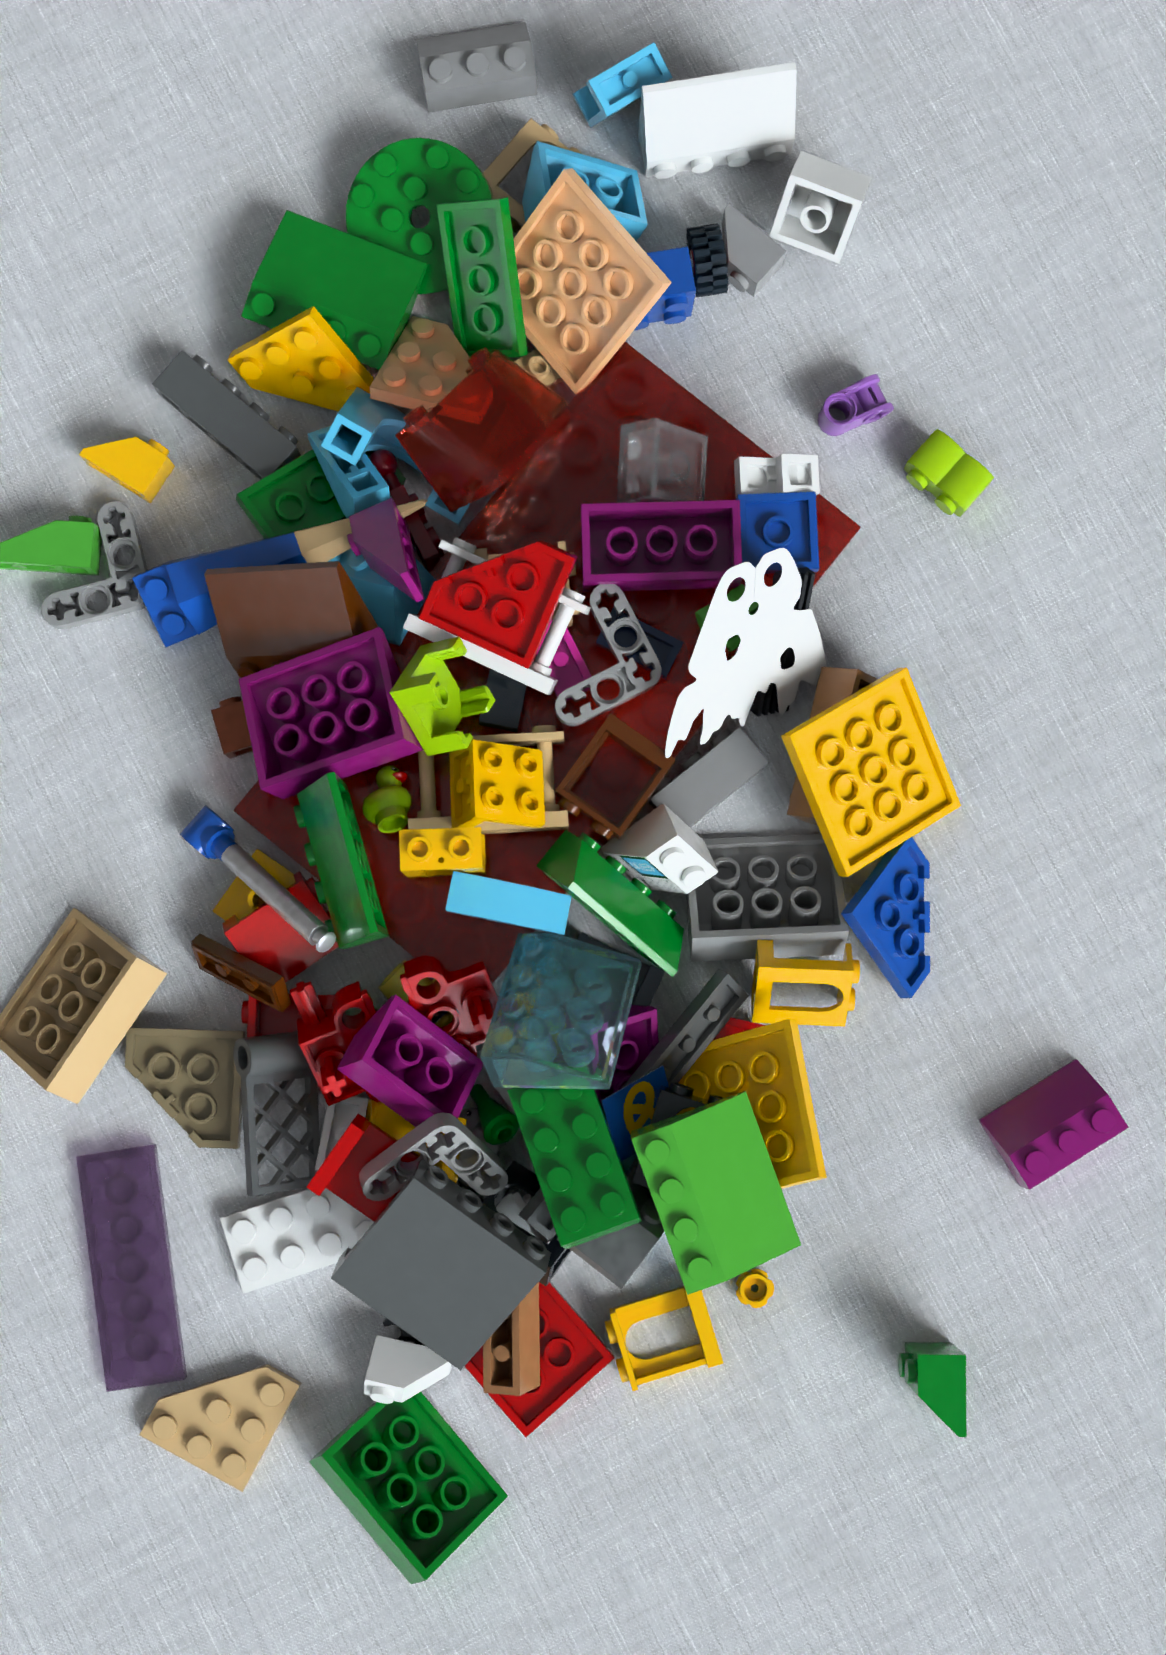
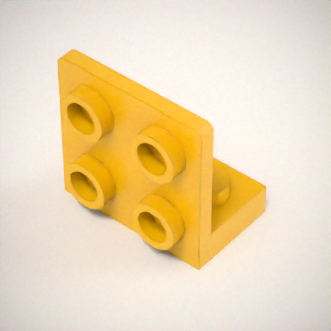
[449,739,545,828]

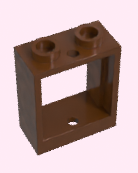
[555,713,676,840]

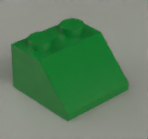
[898,1342,967,1437]

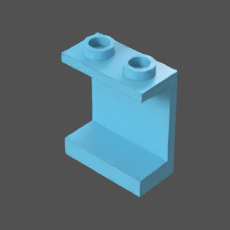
[573,42,673,128]

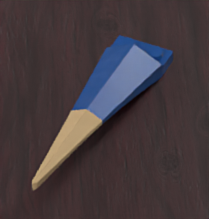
[132,499,428,648]

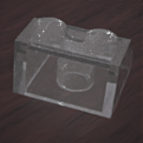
[617,418,708,503]

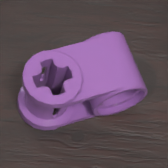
[817,374,894,436]

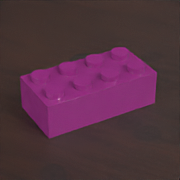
[581,500,742,592]

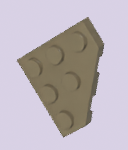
[125,1028,245,1149]

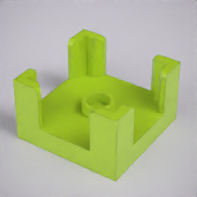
[389,637,496,756]

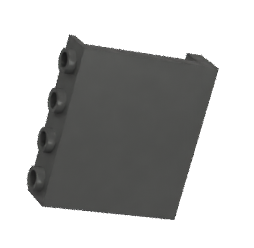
[331,1159,551,1371]

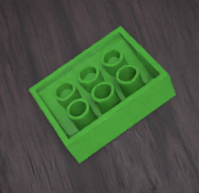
[631,1091,801,1295]

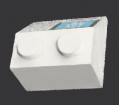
[601,803,718,894]

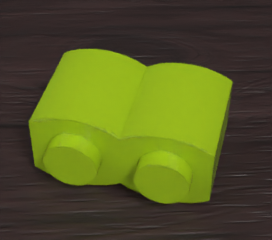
[904,429,994,517]

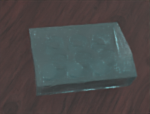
[480,933,642,1089]

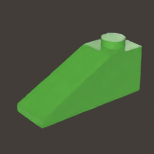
[0,516,102,576]

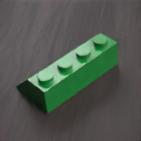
[536,829,684,977]

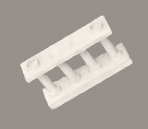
[403,537,591,695]

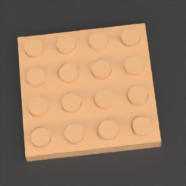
[513,168,672,395]

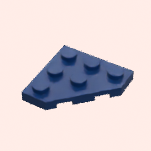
[841,837,930,998]

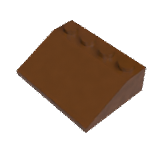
[204,561,389,678]

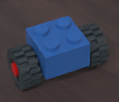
[634,223,728,330]

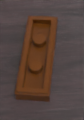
[191,933,292,1012]

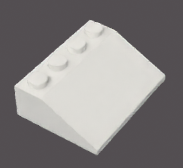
[638,62,796,179]

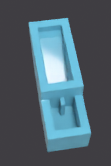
[445,871,572,935]

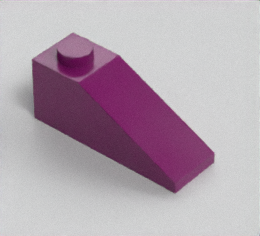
[347,498,424,602]

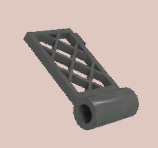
[233,1031,320,1197]

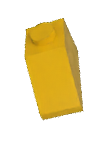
[79,437,175,504]

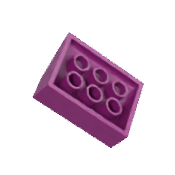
[238,627,423,799]

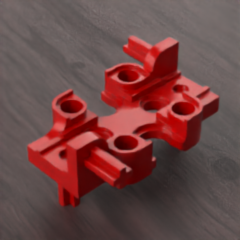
[289,955,512,1106]

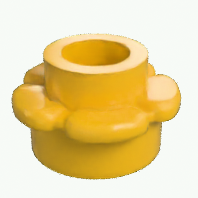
[736,1268,774,1308]

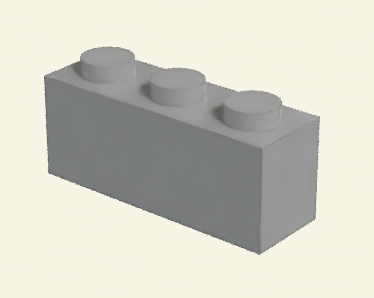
[649,727,769,828]

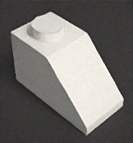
[364,1335,451,1404]

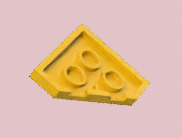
[227,306,374,412]

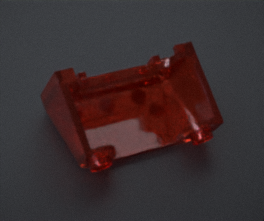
[395,347,574,512]

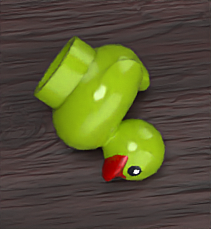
[363,765,411,833]

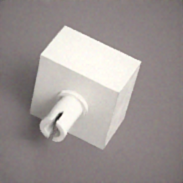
[769,151,872,263]

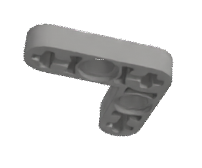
[41,501,148,629]
[555,584,662,726]
[359,1113,508,1201]

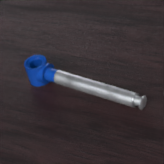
[180,805,336,952]

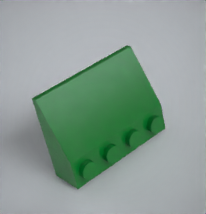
[241,210,428,370]
[294,772,389,949]
[309,1392,508,1584]

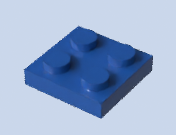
[736,492,819,574]

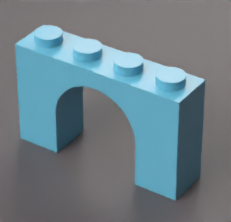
[321,387,491,524]

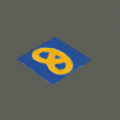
[601,1065,677,1162]

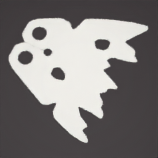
[665,548,827,758]

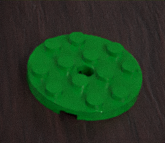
[346,138,493,295]

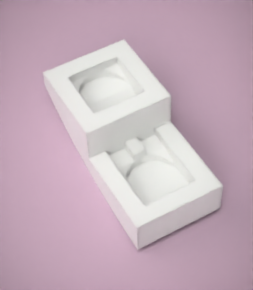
[734,454,820,498]

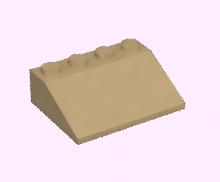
[0,908,167,1104]

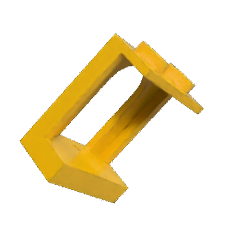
[399,827,486,878]
[751,940,860,1027]
[604,1286,724,1391]

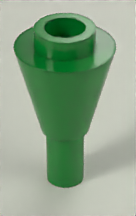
[469,1084,519,1145]

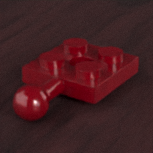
[368,449,445,575]

